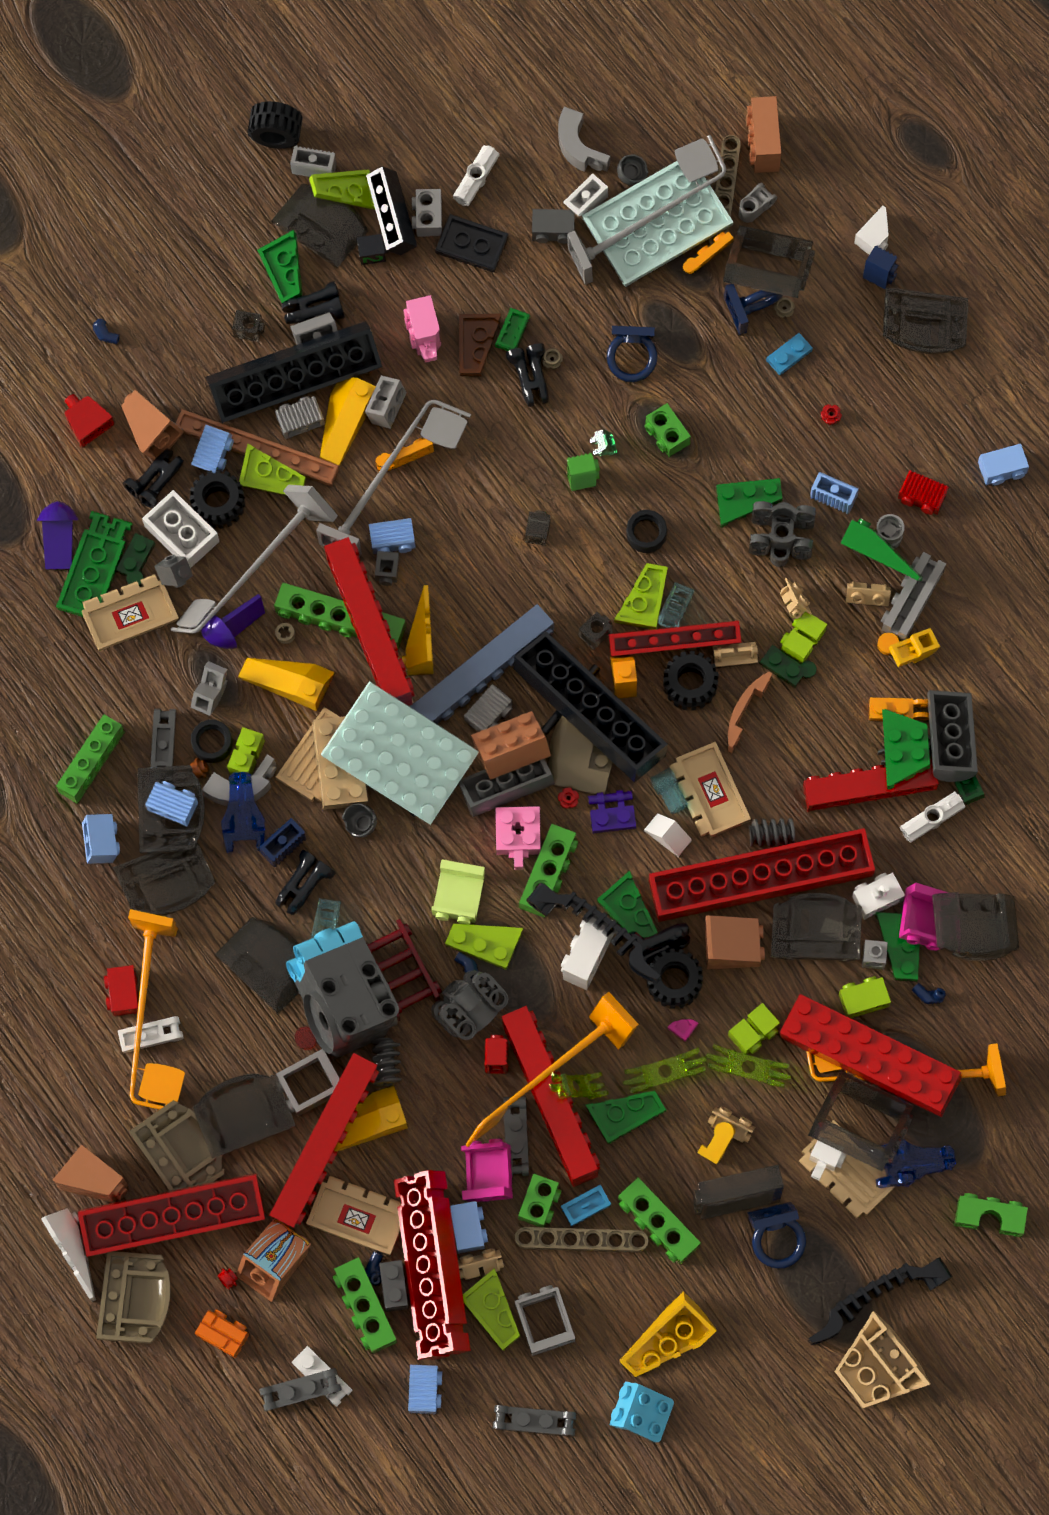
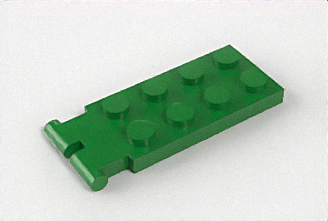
[56,511,133,617]

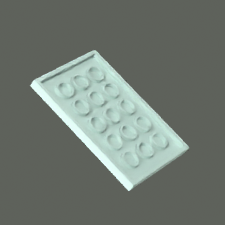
[582,161,733,287]
[321,681,479,825]

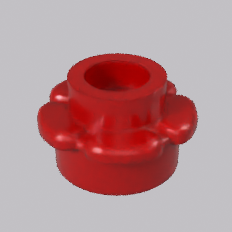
[821,404,842,425]
[558,788,579,809]
[217,1268,238,1289]

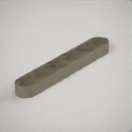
[708,135,741,250]
[515,1227,648,1252]

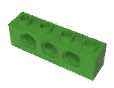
[56,714,125,804]
[519,824,579,918]
[618,1178,701,1265]
[332,1257,397,1354]

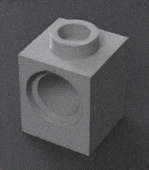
[862,940,888,970]

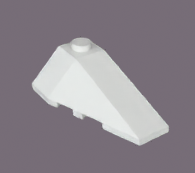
[41,1208,96,1302]

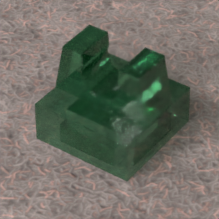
[590,429,617,456]

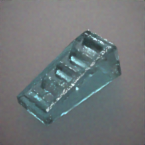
[658,582,695,628]
[311,899,341,939]

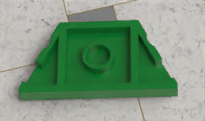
[882,709,930,790]

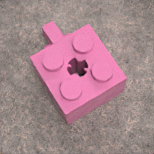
[403,295,441,362]
[496,806,541,870]

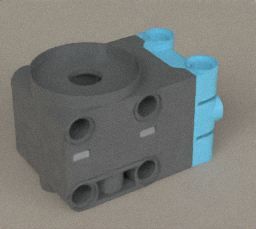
[286,921,399,1057]

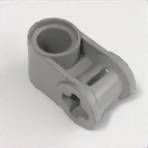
[738,183,777,223]

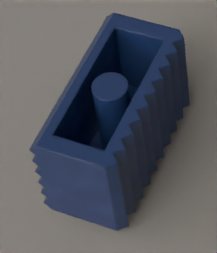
[863,245,899,289]
[259,818,306,867]

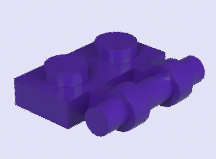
[588,790,636,834]

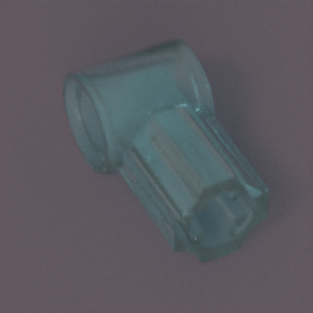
[650,768,688,814]

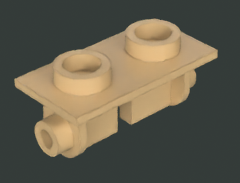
[780,578,812,619]
[846,581,891,606]
[713,642,758,667]
[708,1107,756,1143]
[458,1249,504,1280]

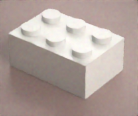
[142,490,220,568]
[561,917,615,990]

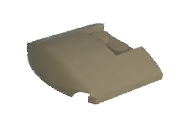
[549,715,613,795]
[129,1100,224,1191]
[96,1251,171,1344]

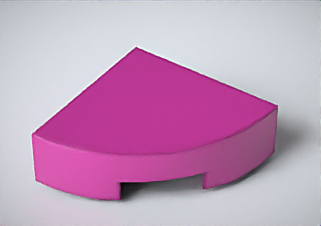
[667,1019,699,1042]

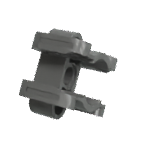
[749,501,816,567]
[431,970,509,1040]

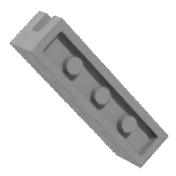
[881,552,946,641]

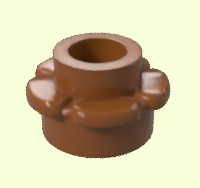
[190,758,209,779]

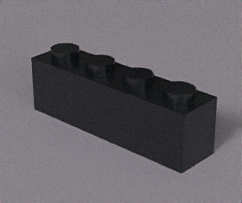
[366,166,417,255]

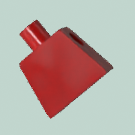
[64,394,115,448]

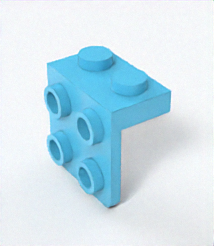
[609,1382,674,1442]

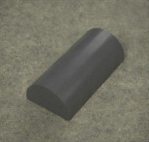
[927,690,978,782]
[458,759,555,817]

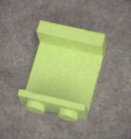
[431,860,485,924]

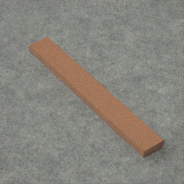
[176,409,340,487]

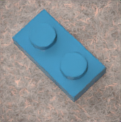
[766,333,813,376]
[561,1185,611,1227]

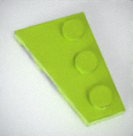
[309,170,375,210]
[239,444,306,496]
[614,563,668,629]
[445,924,523,970]
[463,1268,521,1351]

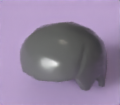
[617,154,649,186]
[342,803,377,837]

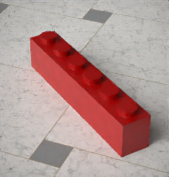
[608,620,741,656]
[803,759,939,811]

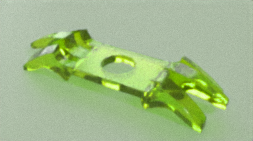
[706,1044,791,1087]
[623,1047,707,1093]
[549,1072,609,1099]

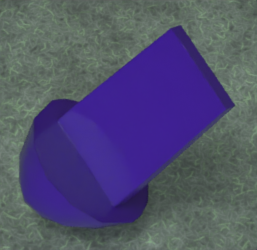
[36,501,78,569]
[201,594,265,649]

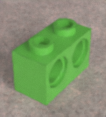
[644,403,691,457]
[518,1174,562,1228]

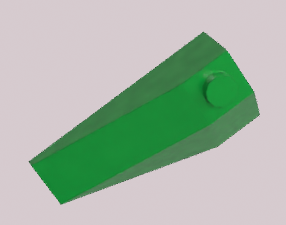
[841,518,923,581]

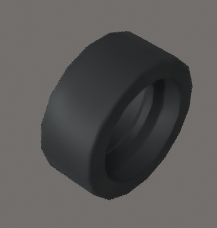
[626,510,667,553]
[191,719,233,763]

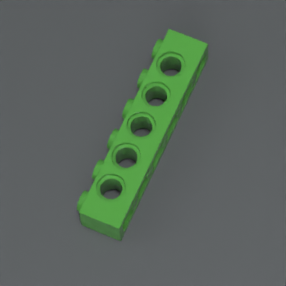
[274,582,406,649]

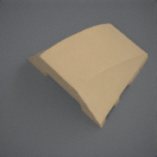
[834,1311,931,1408]

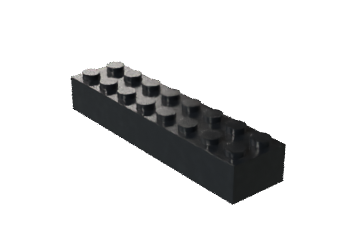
[206,321,382,423]
[513,631,668,783]

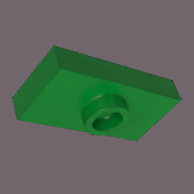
[495,307,530,351]

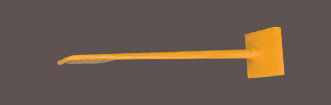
[128,909,185,1110]
[466,992,639,1147]
[806,1043,1006,1097]

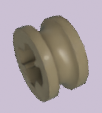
[275,623,296,644]

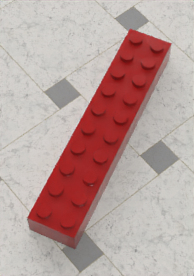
[649,828,875,922]

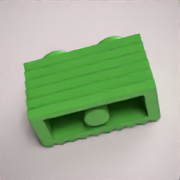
[567,453,600,491]

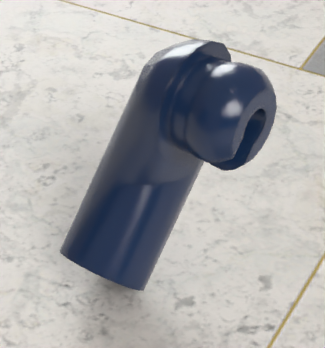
[93,319,120,345]
[454,952,478,982]
[912,983,946,1004]
[365,1250,384,1285]

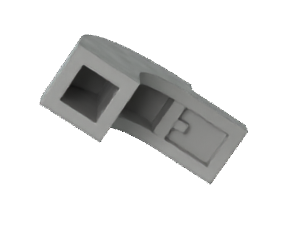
[558,107,610,172]
[202,755,277,807]

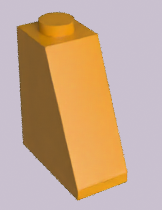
[610,654,637,698]

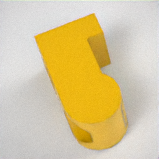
[697,1121,735,1164]

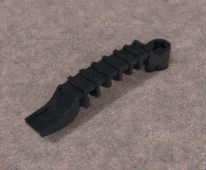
[526,883,661,984]
[808,1257,953,1345]

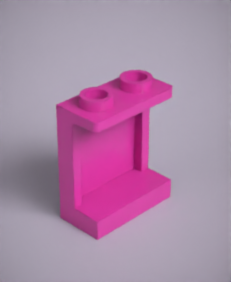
[899,883,955,951]
[461,1139,513,1202]

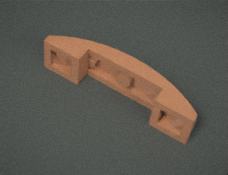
[727,672,772,754]

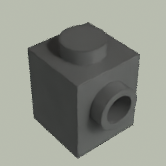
[155,555,193,587]

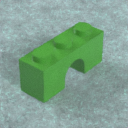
[954,1193,1028,1237]

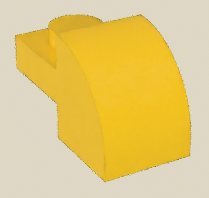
[889,628,940,667]

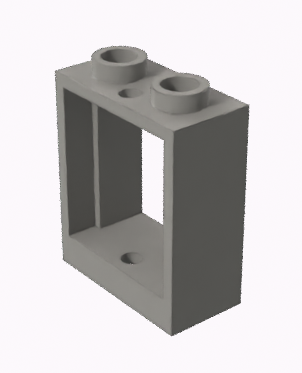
[275,1049,339,1117]
[515,1285,575,1356]

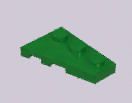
[257,230,302,304]
[716,478,783,527]
[597,871,658,937]
[876,912,919,981]
[585,1091,666,1144]

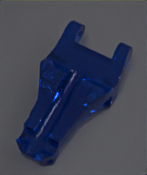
[221,771,265,853]
[870,1139,956,1188]

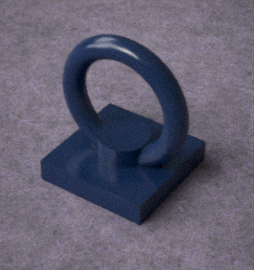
[724,283,784,335]
[607,326,657,382]
[747,1202,806,1269]

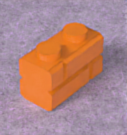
[195,1309,249,1358]

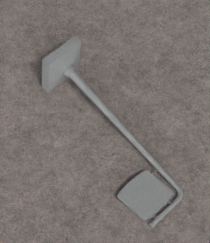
[567,135,726,285]
[316,400,471,558]
[171,485,338,634]

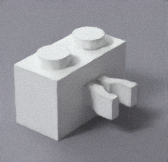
[852,873,905,920]
[809,1135,846,1181]

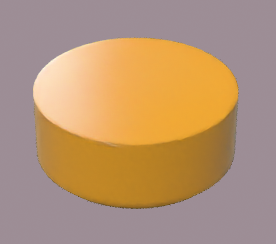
[877,633,899,655]

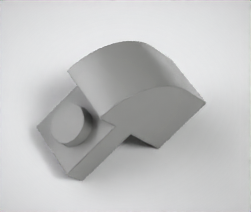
[191,661,228,716]

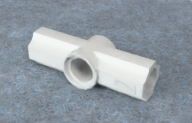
[453,145,499,206]
[900,791,965,843]

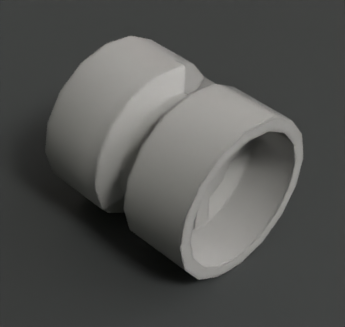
[875,514,905,549]

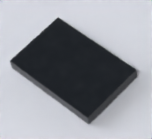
[435,214,509,273]

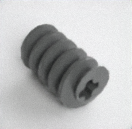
[749,818,795,847]
[372,1038,402,1087]

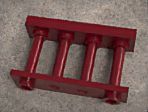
[366,919,442,1021]

